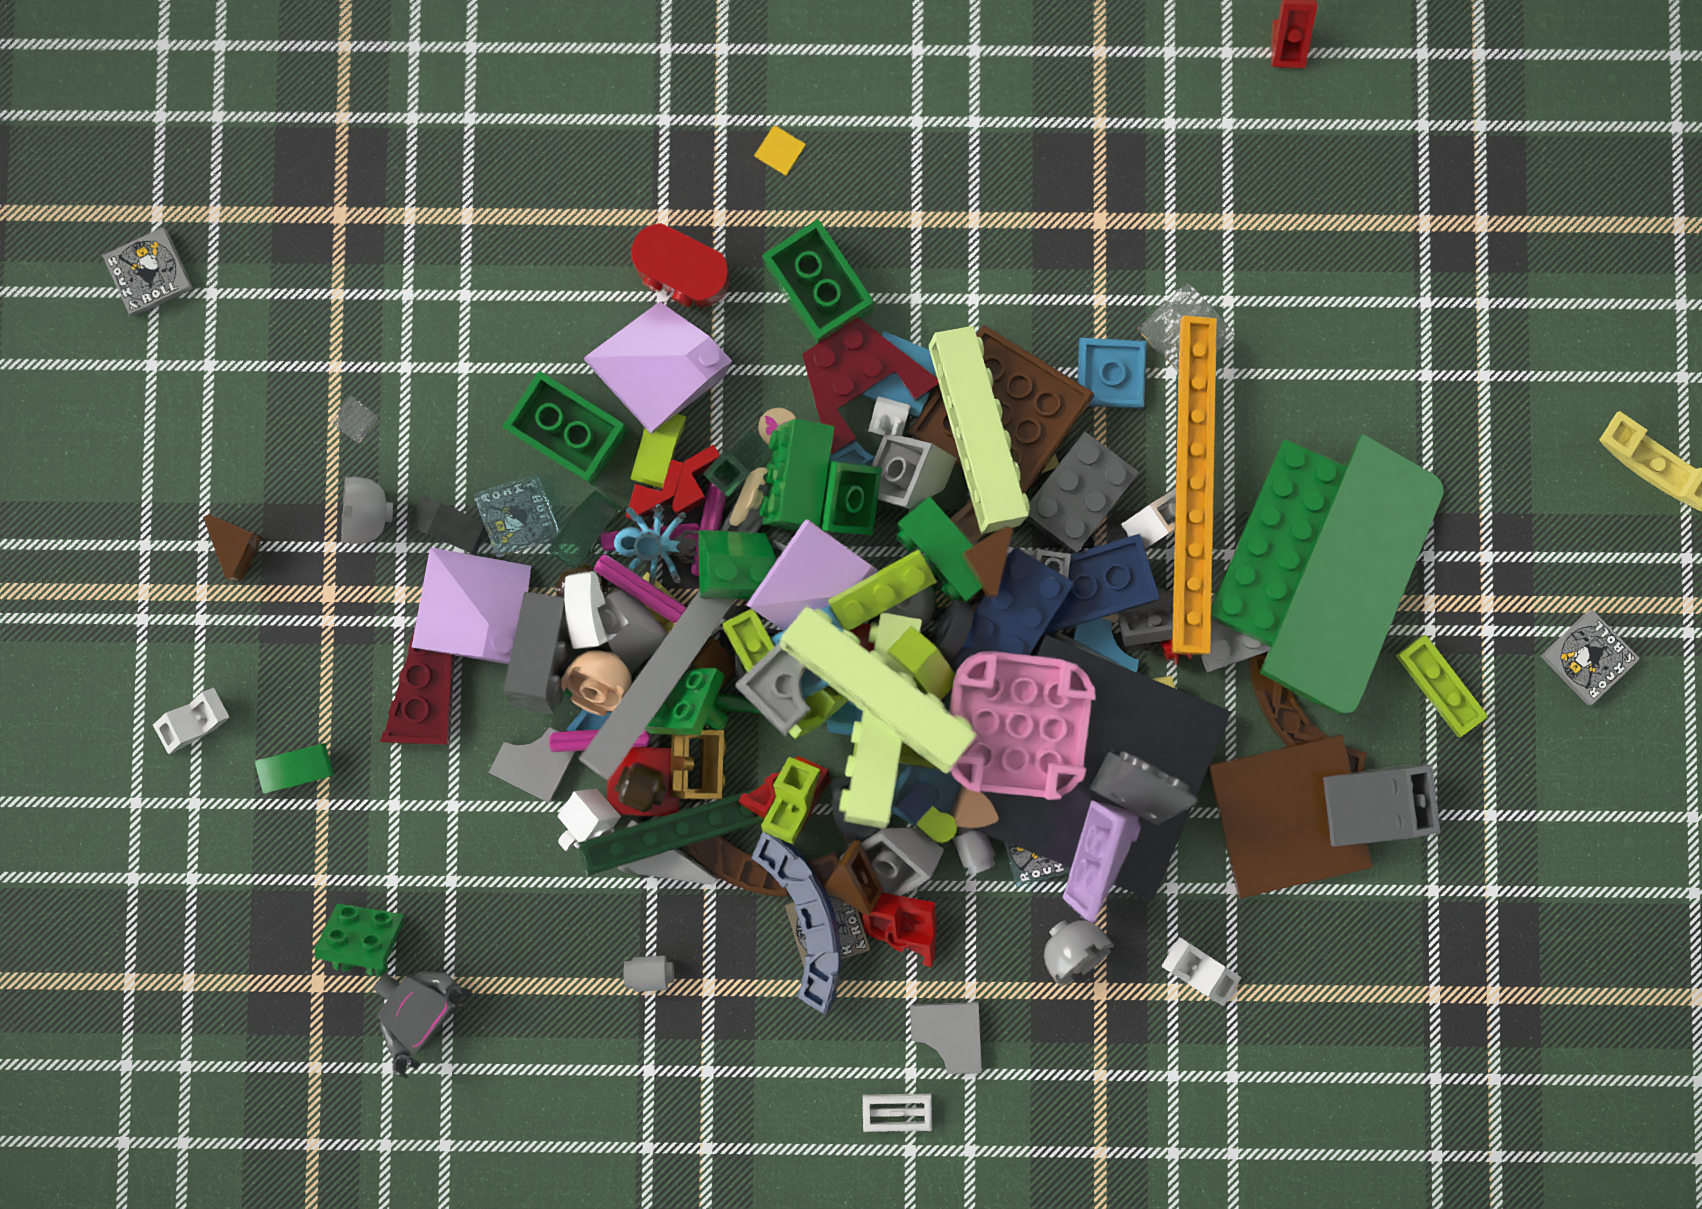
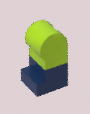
[896,780,957,843]

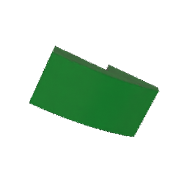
[254,743,334,794]

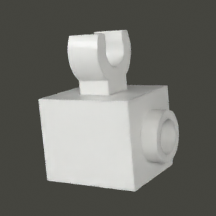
[558,788,621,852]

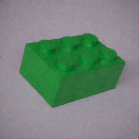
[762,219,874,344]
[502,371,629,486]
[759,418,834,531]
[896,496,982,603]

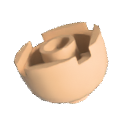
[561,650,632,716]

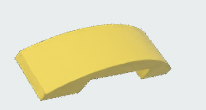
[1600,411,1702,512]

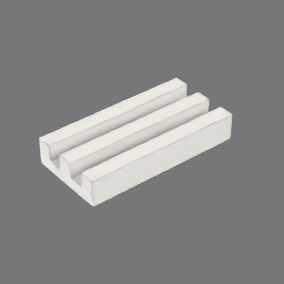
[863,1094,932,1132]

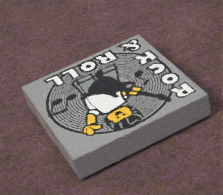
[102,227,193,317]
[1541,609,1640,705]

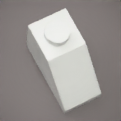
[1121,488,1176,549]

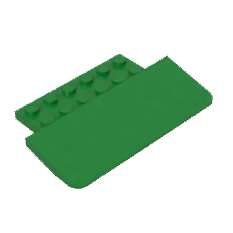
[1211,433,1443,714]

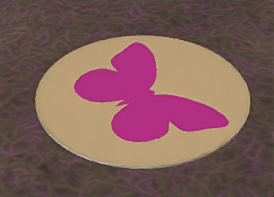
[758,408,796,445]

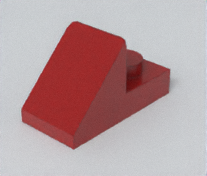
[1272,0,1318,68]

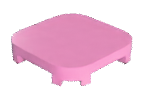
[950,651,1095,800]

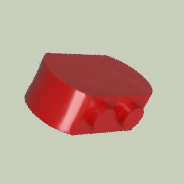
[631,223,730,308]

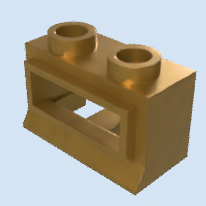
[670,730,726,799]

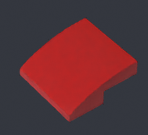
[606,747,679,816]

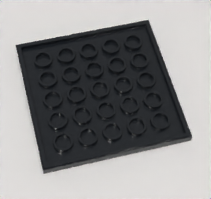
[971,634,1231,900]

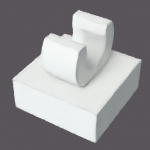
[869,396,910,436]

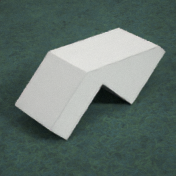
[153,688,229,754]
[1161,937,1241,1006]

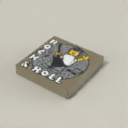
[785,891,870,966]

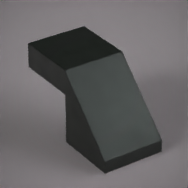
[408,495,488,555]

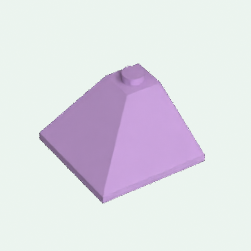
[584,302,732,434]
[747,520,879,631]
[411,547,531,664]
[1063,800,1140,922]

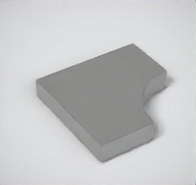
[736,642,810,735]
[488,727,577,803]
[910,1002,982,1074]

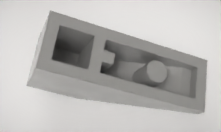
[617,819,718,885]

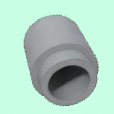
[952,827,996,875]
[624,955,674,992]

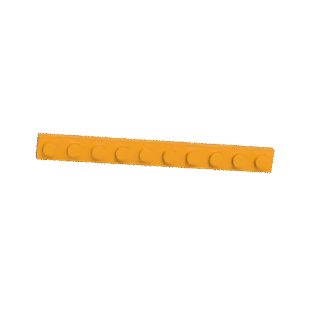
[1172,316,1217,655]

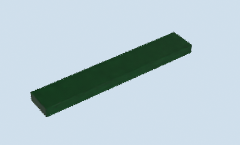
[577,788,764,876]

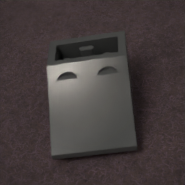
[1090,751,1197,825]
[1323,764,1440,846]

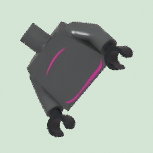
[372,970,472,1079]

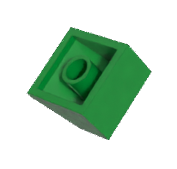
[820,460,882,535]
[698,530,776,600]

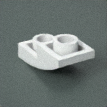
[565,571,607,649]

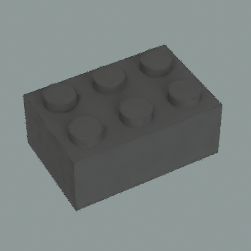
[1025,431,1139,555]
[503,592,571,714]

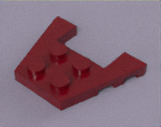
[802,317,939,456]

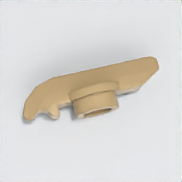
[729,467,768,526]

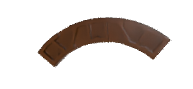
[684,835,840,897]

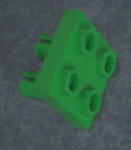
[645,668,728,736]
[314,903,404,977]

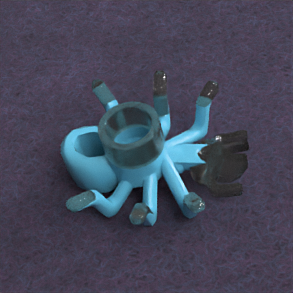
[614,504,699,586]

